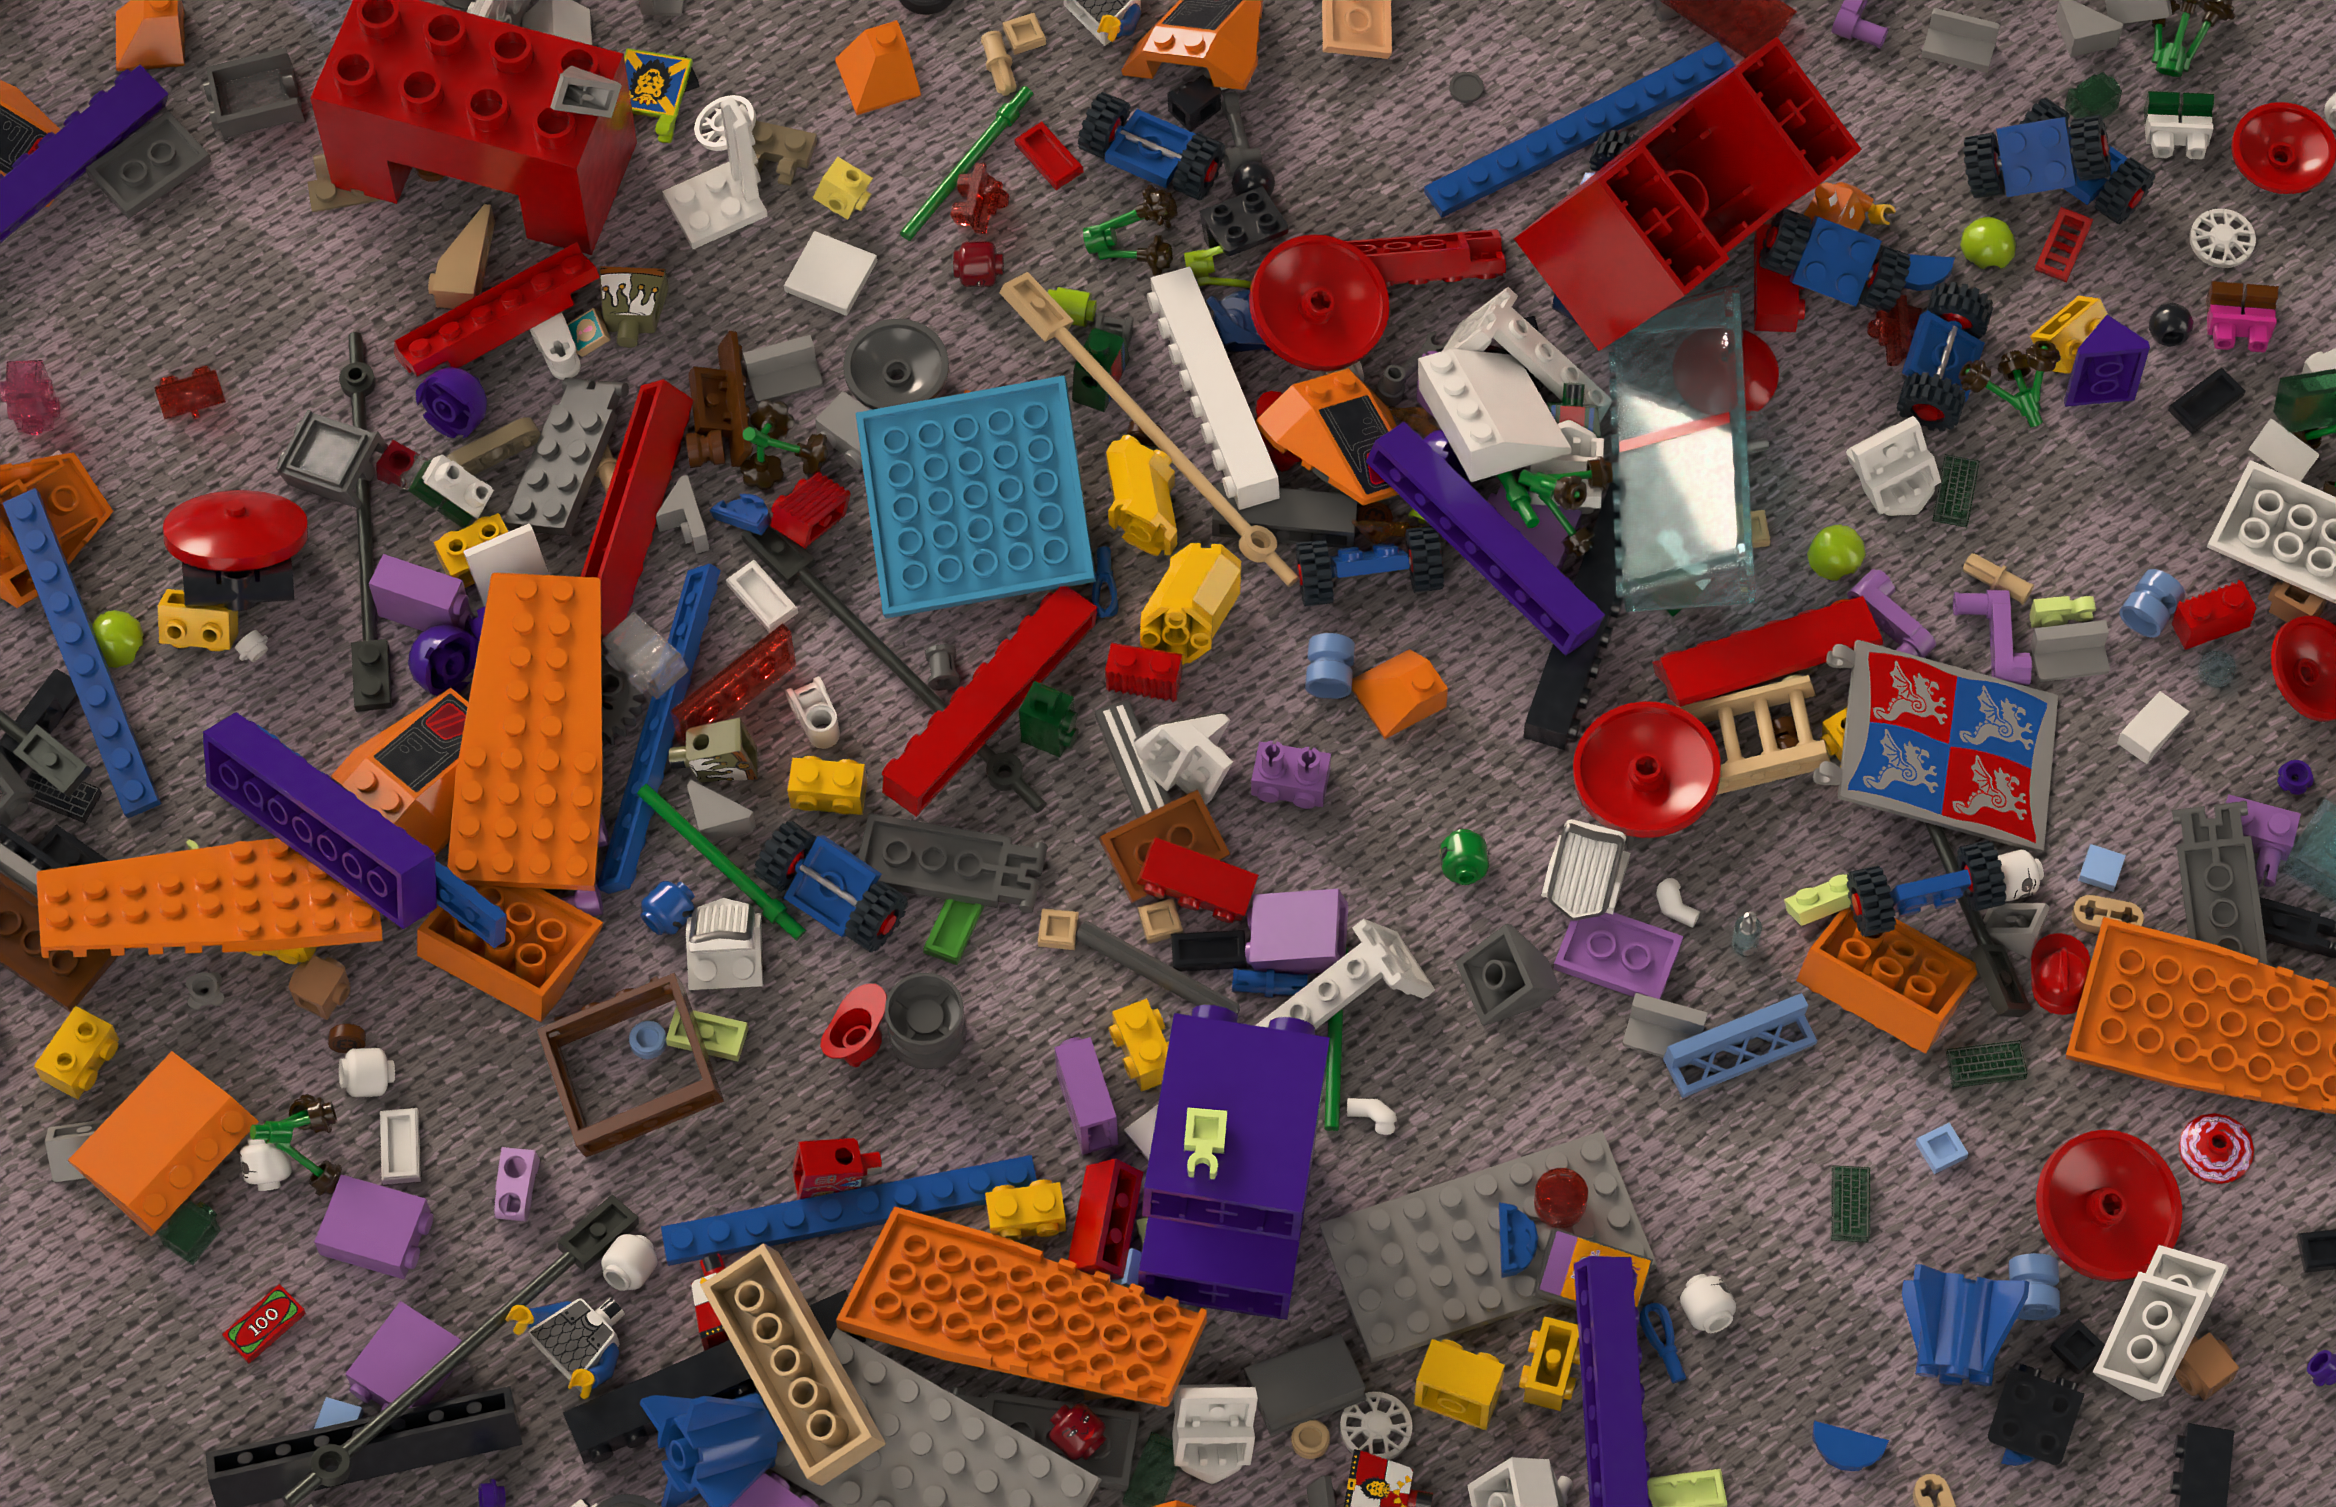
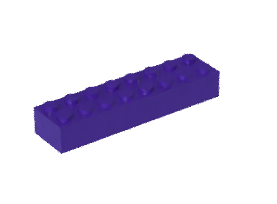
[203,712,437,929]

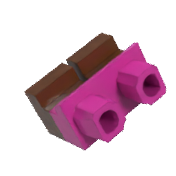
[2206,281,2279,353]

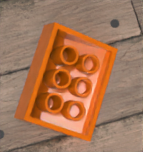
[417,885,603,1022]
[1796,907,1978,1054]
[67,1051,259,1237]

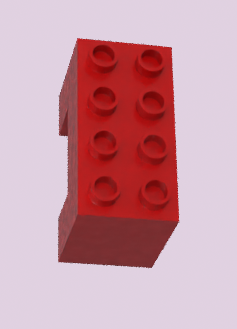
[310,0,637,255]
[1513,37,1862,351]

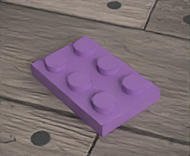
[1553,912,1683,999]

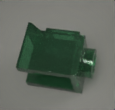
[2064,72,2122,119]
[157,1201,221,1265]

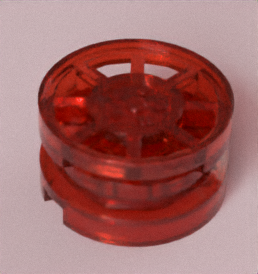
[1534,1168,1588,1228]

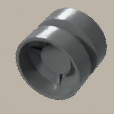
[885,973,966,1070]

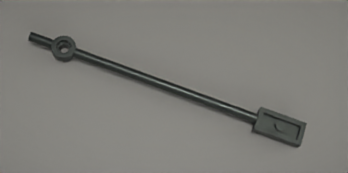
[339,332,392,712]
[741,515,1047,813]
[0,709,93,797]
[1924,822,2032,1017]
[282,1194,639,1507]

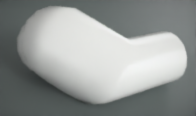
[1656,878,1700,928]
[1347,1098,1397,1135]

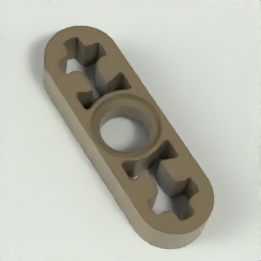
[446,417,541,475]

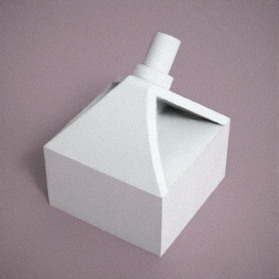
[1467,1457,1573,1507]

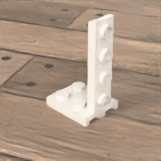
[662,96,767,249]
[1442,287,1613,423]
[1255,919,1435,1029]

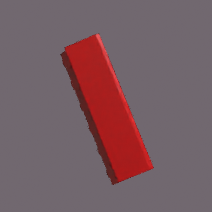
[1346,229,1506,287]
[394,242,600,377]
[1652,596,1884,707]

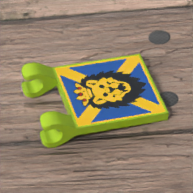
[624,48,693,143]

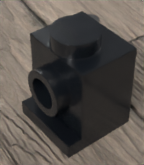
[1167,75,1222,132]

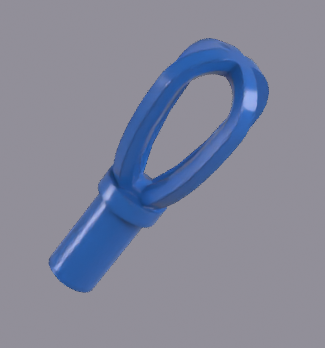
[1092,546,1118,618]
[1639,1303,1686,1384]

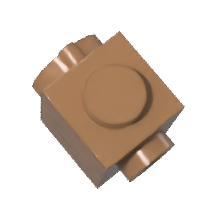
[289,955,351,1020]
[2175,1332,2239,1401]

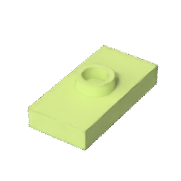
[1647,1469,1727,1507]

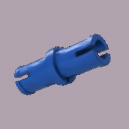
[1232,968,1308,998]

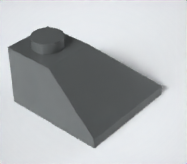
[1455,924,1561,1026]

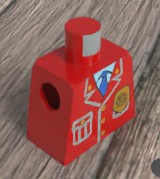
[792,1138,882,1200]

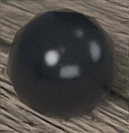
[1231,161,1275,197]
[2149,303,2194,347]

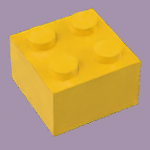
[1414,1339,1505,1431]

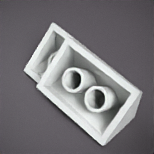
[522,0,592,45]
[2093,1245,2229,1401]

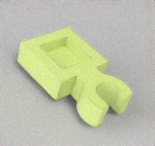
[2029,596,2096,628]
[1184,1108,1227,1179]

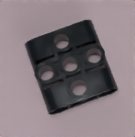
[182,557,294,611]

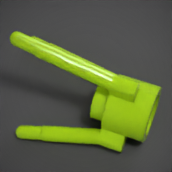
[1184,246,1252,288]

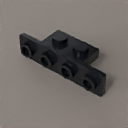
[0,669,78,798]
[0,824,109,871]

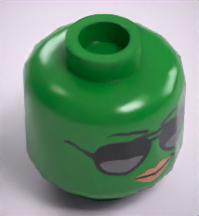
[1440,829,1489,885]

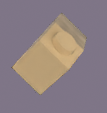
[428,204,495,309]

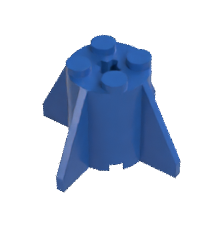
[1902,1264,2030,1386]
[640,1393,783,1507]

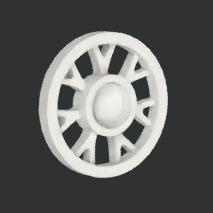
[694,96,756,151]
[2190,209,2256,268]
[1340,1392,1412,1460]

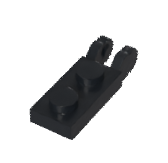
[2259,897,2336,958]

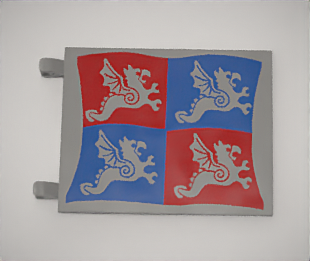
[1813,640,2058,853]

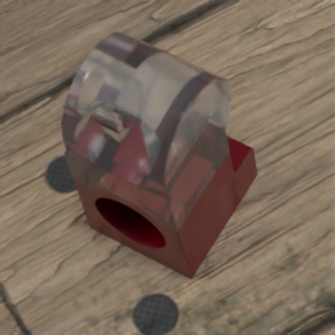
[376,440,429,496]

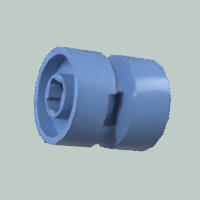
[2119,569,2186,638]
[1305,633,1355,699]
[2008,1253,2061,1320]

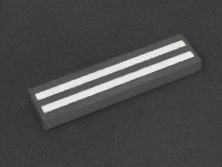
[1095,699,1171,818]

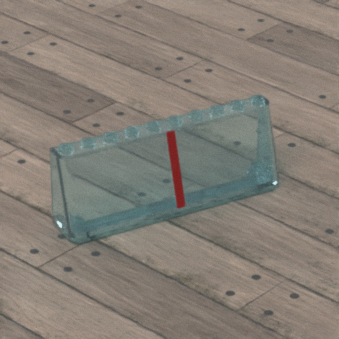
[1609,285,1757,612]

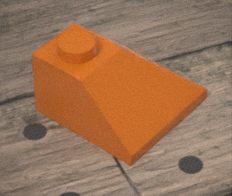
[116,0,185,71]
[835,20,921,116]
[1352,649,1448,739]

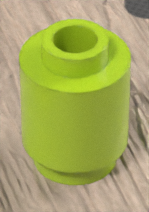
[1047,287,1097,327]

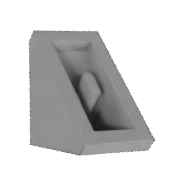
[2055,0,2124,57]
[551,66,622,118]
[687,780,756,843]
[1983,903,2050,958]

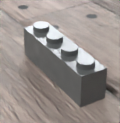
[1212,483,1358,548]

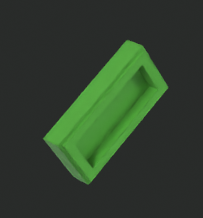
[923,899,984,965]

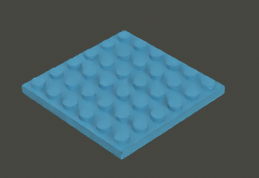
[855,375,1096,619]

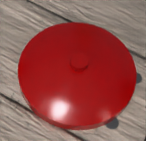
[1249,234,1389,371]
[163,490,308,571]
[1573,701,1721,838]
[2036,1130,2182,1282]

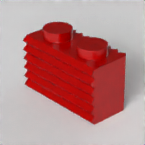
[770,472,851,549]
[2171,580,2257,650]
[1105,643,1183,703]

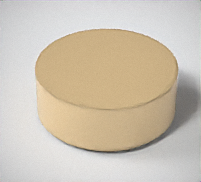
[1291,1420,1330,1459]

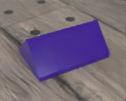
[2064,315,2150,407]

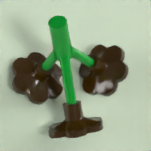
[740,400,828,490]

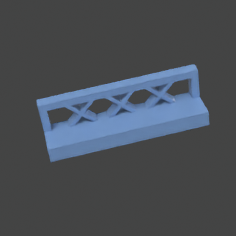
[1663,993,1817,1098]

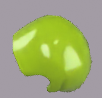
[1960,217,2016,269]
[1807,524,1866,581]
[92,610,143,668]

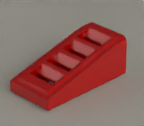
[2034,207,2094,283]

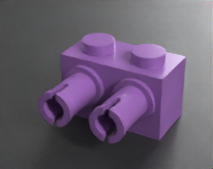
[1251,741,1331,809]
[2225,795,2301,887]

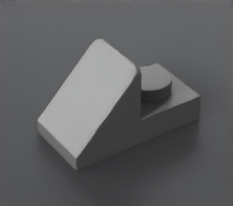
[656,475,710,554]

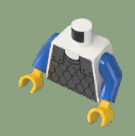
[1064,0,1141,46]
[505,1298,625,1399]

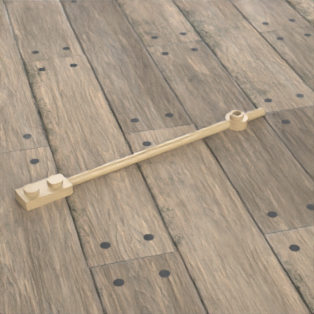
[999,272,1299,587]

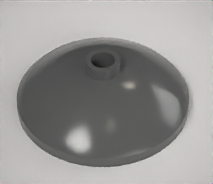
[843,319,949,409]

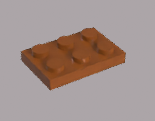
[1099,789,1230,904]

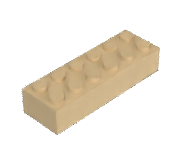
[700,1243,886,1486]

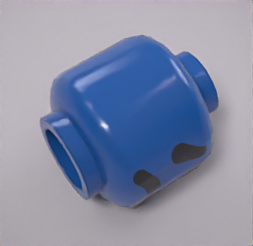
[640,881,695,935]

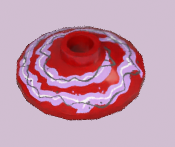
[2178,1113,2254,1184]

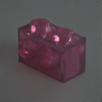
[0,360,60,435]

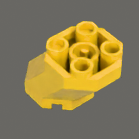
[1106,435,1177,556]
[1140,543,1242,666]

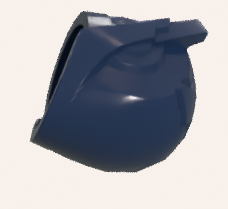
[1207,290,1271,353]

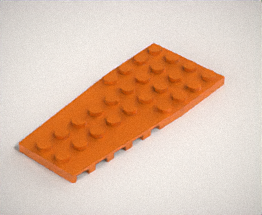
[447,573,603,891]
[36,838,383,958]
[2066,917,2336,1114]
[836,1206,1207,1407]

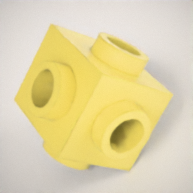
[813,157,873,220]

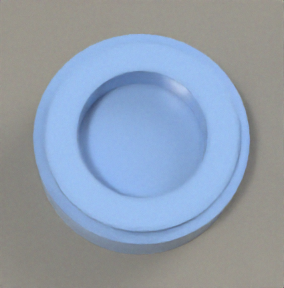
[629,1021,667,1059]

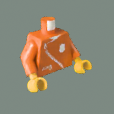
[1804,182,1896,232]

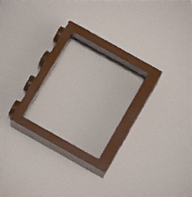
[537,973,724,1157]

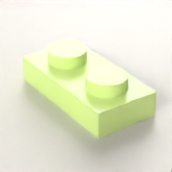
[1784,874,1851,926]
[666,1006,749,1061]

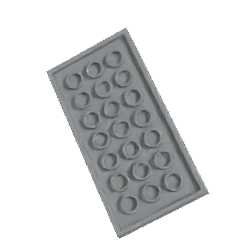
[1319,1131,1657,1363]
[770,1328,1102,1507]

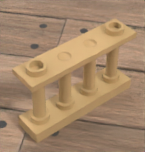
[1676,675,1831,795]

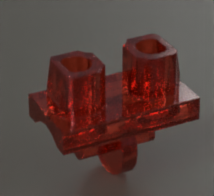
[950,163,1010,234]
[1867,295,1922,366]
[154,365,226,420]

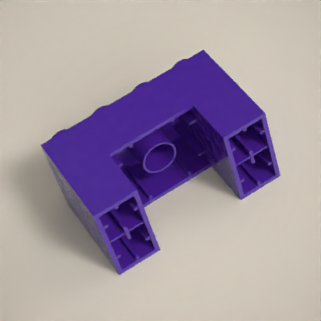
[1138,1005,1330,1320]

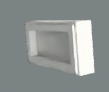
[726,560,798,633]
[380,1108,421,1185]

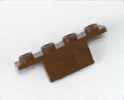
[688,331,754,468]

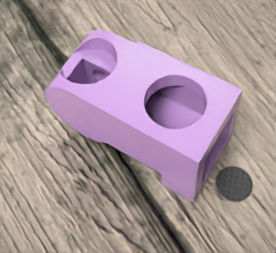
[494,1147,540,1222]

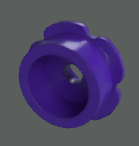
[2277,760,2314,795]
[2307,1350,2336,1386]
[478,1479,506,1507]

